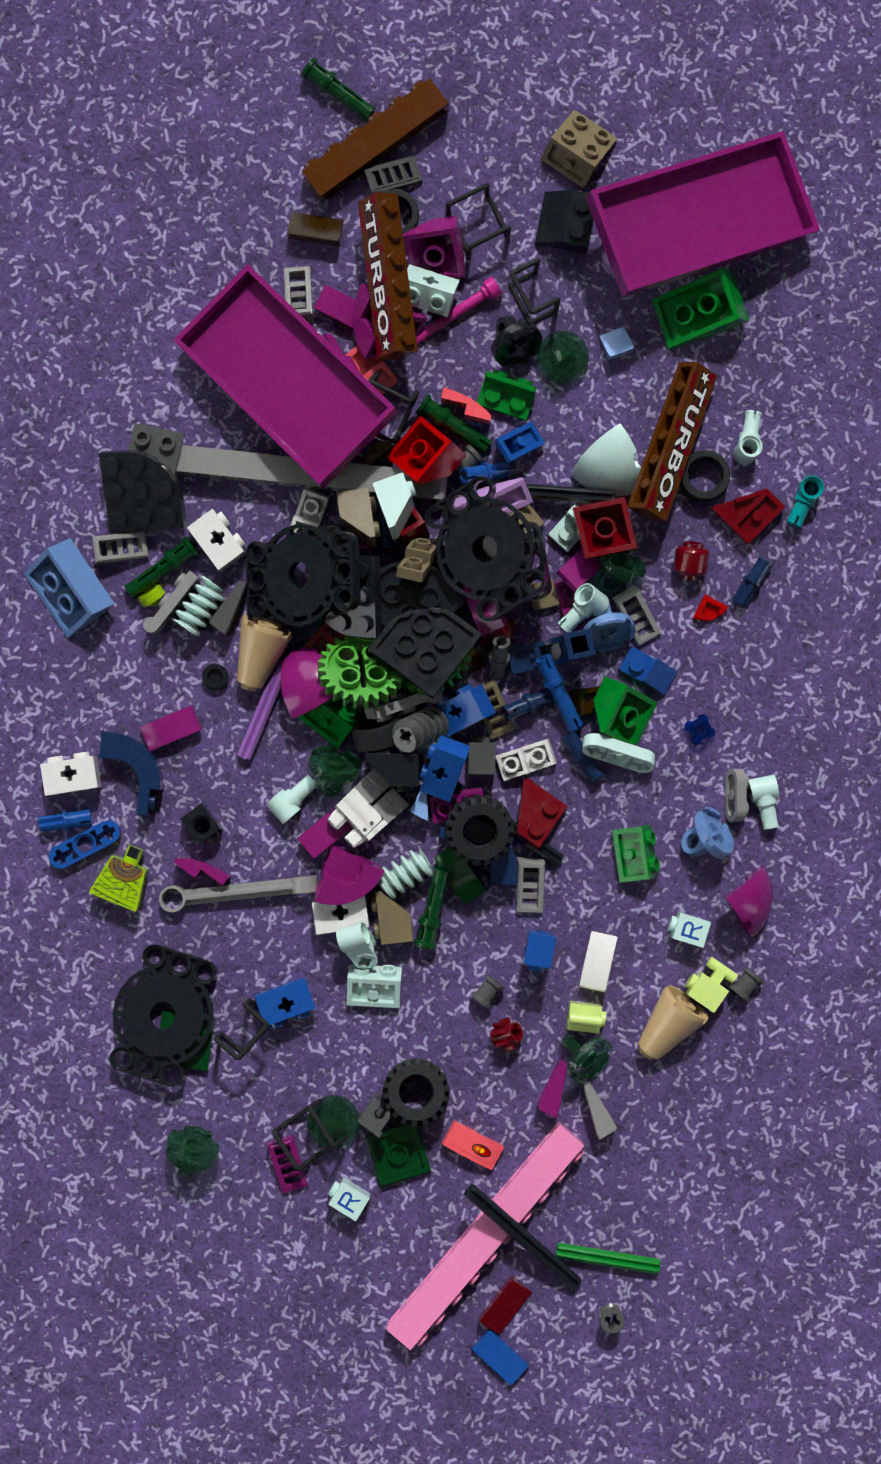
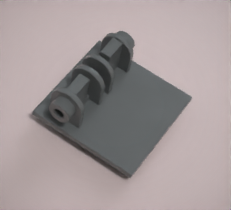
[128,423,185,475]

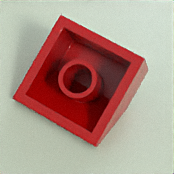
[386,416,467,484]

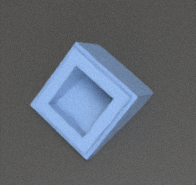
[599,327,634,361]
[410,791,429,821]

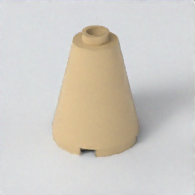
[237,615,293,692]
[638,985,709,1060]

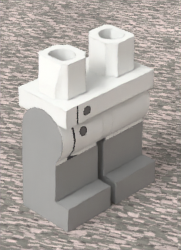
[327,768,409,848]

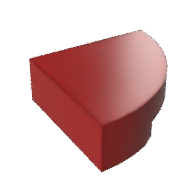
[692,595,728,621]

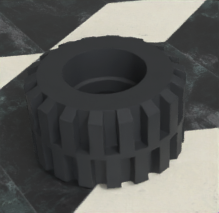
[445,794,514,865]
[382,1058,450,1127]

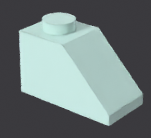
[372,472,416,540]

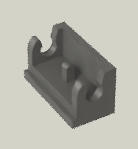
[357,1090,390,1137]

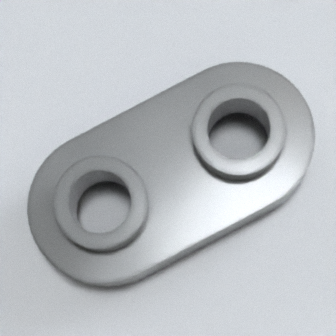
[725,769,749,822]

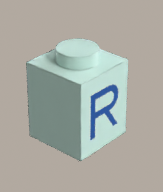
[668,912,711,948]
[327,1177,370,1221]

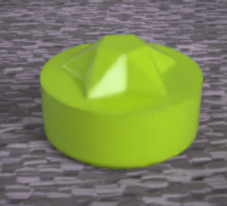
[138,584,166,607]

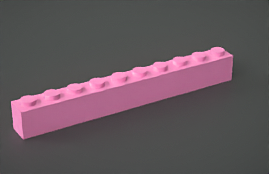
[386,1121,584,1350]

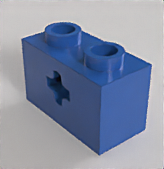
[436,684,496,737]
[418,735,471,802]
[522,929,556,972]
[253,977,315,1029]

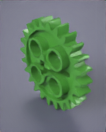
[318,635,404,709]

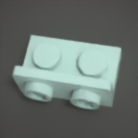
[346,964,402,1008]

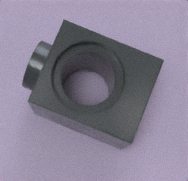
[468,737,495,775]

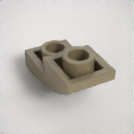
[396,538,436,582]

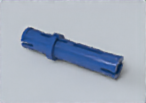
[535,654,583,731]

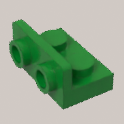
[477,370,537,422]
[298,697,361,748]
[612,825,660,883]

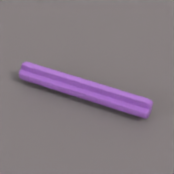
[238,661,283,761]

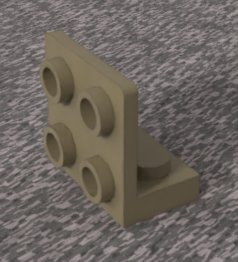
[540,110,617,188]

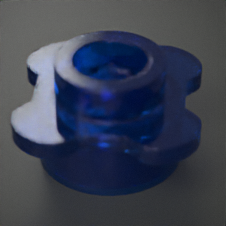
[684,714,715,745]

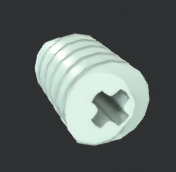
[173,576,226,636]
[378,845,433,899]

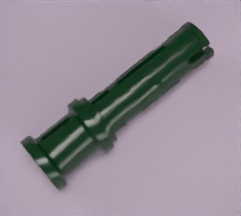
[301,57,376,122]
[415,394,492,455]
[125,536,200,599]
[413,867,451,949]

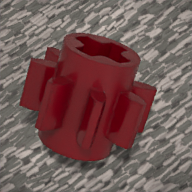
[490,1017,523,1053]

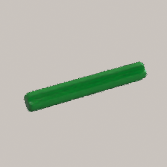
[556,1243,661,1274]

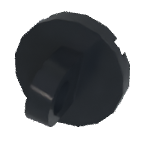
[491,316,543,368]

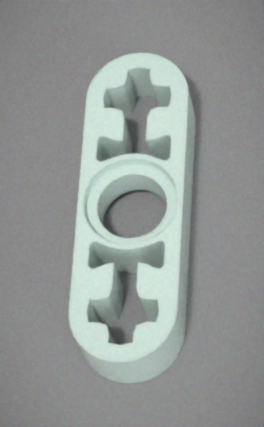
[582,733,655,773]

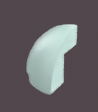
[571,424,641,496]

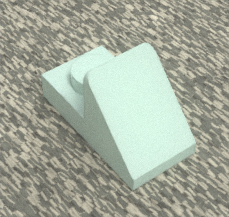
[548,502,592,552]

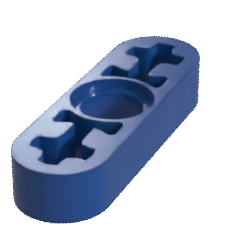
[49,820,121,869]

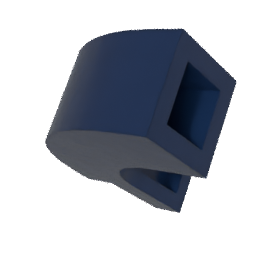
[508,628,596,675]
[99,731,164,816]
[440,818,518,885]

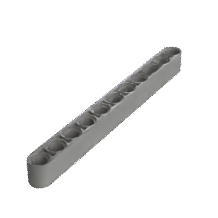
[176,445,448,502]

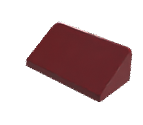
[479,1275,532,1334]

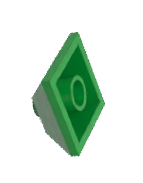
[594,676,658,746]

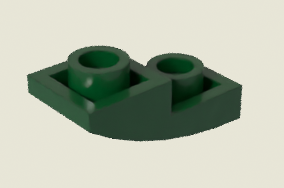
[434,847,487,905]

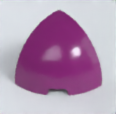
[353,283,428,358]
[281,647,333,719]
[315,844,384,905]
[723,865,773,938]

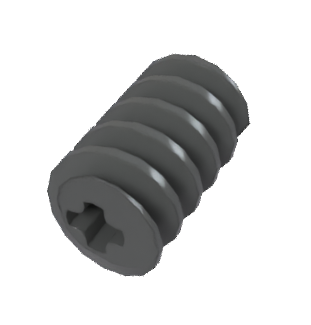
[392,707,449,753]

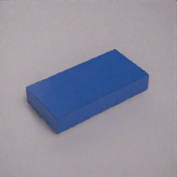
[472,1328,529,1385]

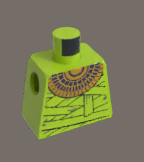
[89,845,149,912]

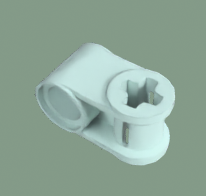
[336,922,378,969]

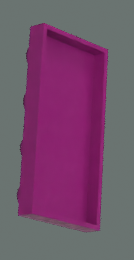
[585,131,820,298]
[173,264,399,489]

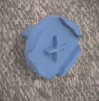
[583,604,636,651]
[681,807,734,859]

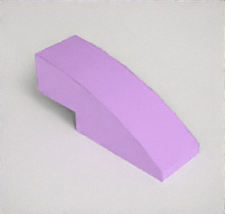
[454,478,533,513]

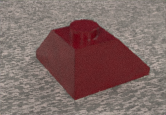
[573,497,637,560]

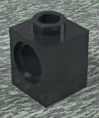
[180,803,222,845]

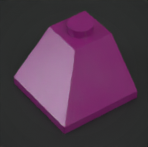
[403,215,465,279]

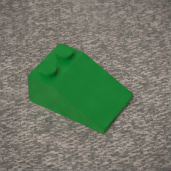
[652,268,749,349]

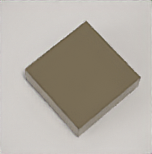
[531,579,560,612]

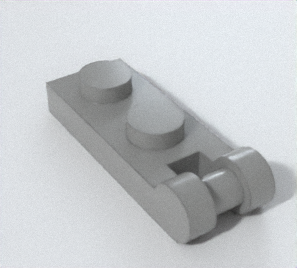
[143,570,201,634]
[364,690,442,722]

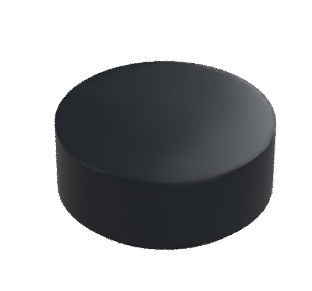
[202,664,229,690]

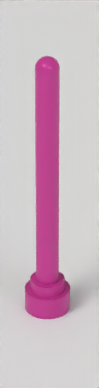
[416,277,503,345]

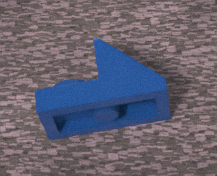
[494,421,545,466]
[618,646,677,695]

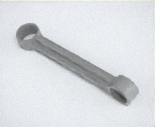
[159,875,318,912]

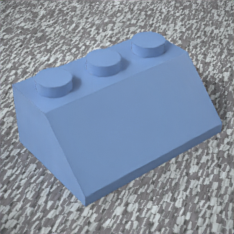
[24,538,115,638]

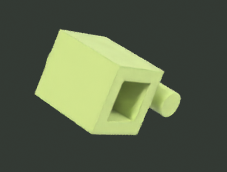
[685,956,738,1013]
[566,1001,606,1034]

